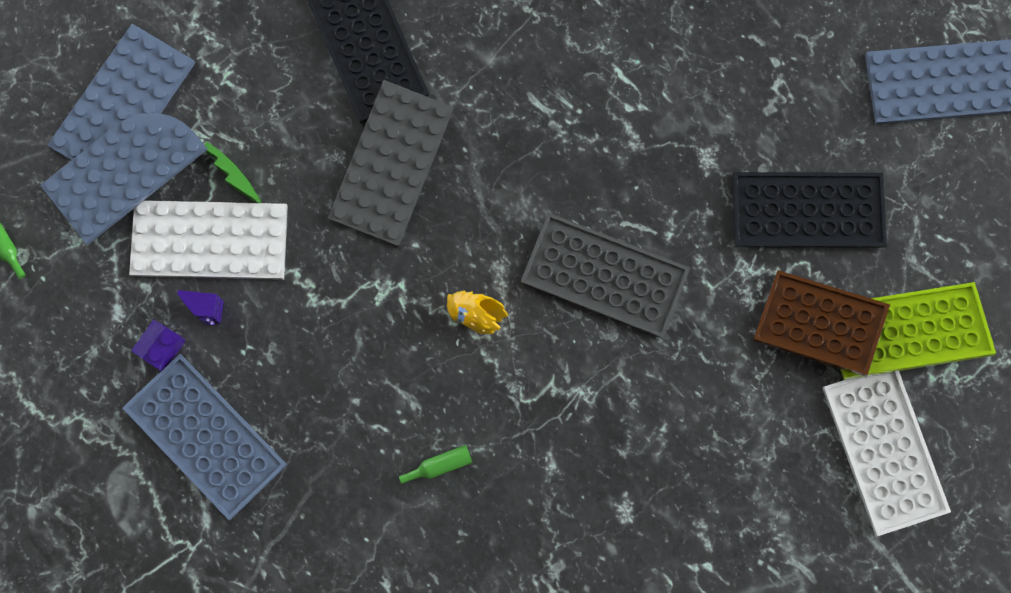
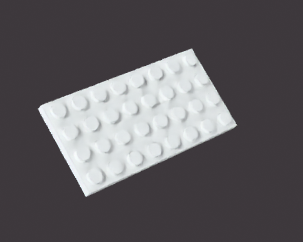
[129,201,288,280]
[822,371,951,536]

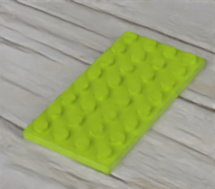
[840,282,996,380]

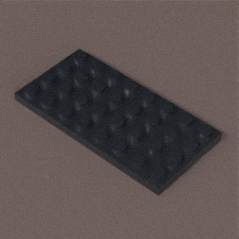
[307,0,429,124]
[732,172,887,248]

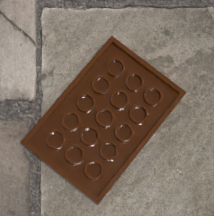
[754,270,890,377]

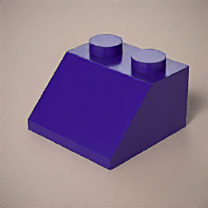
[177,290,224,326]
[131,319,186,371]

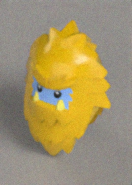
[446,291,508,334]

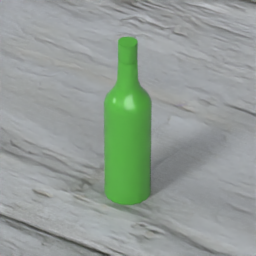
[0,223,26,279]
[399,445,473,484]

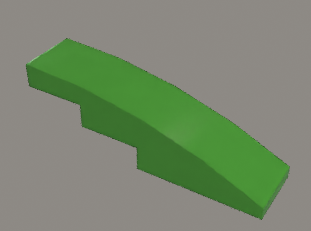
[205,142,261,203]

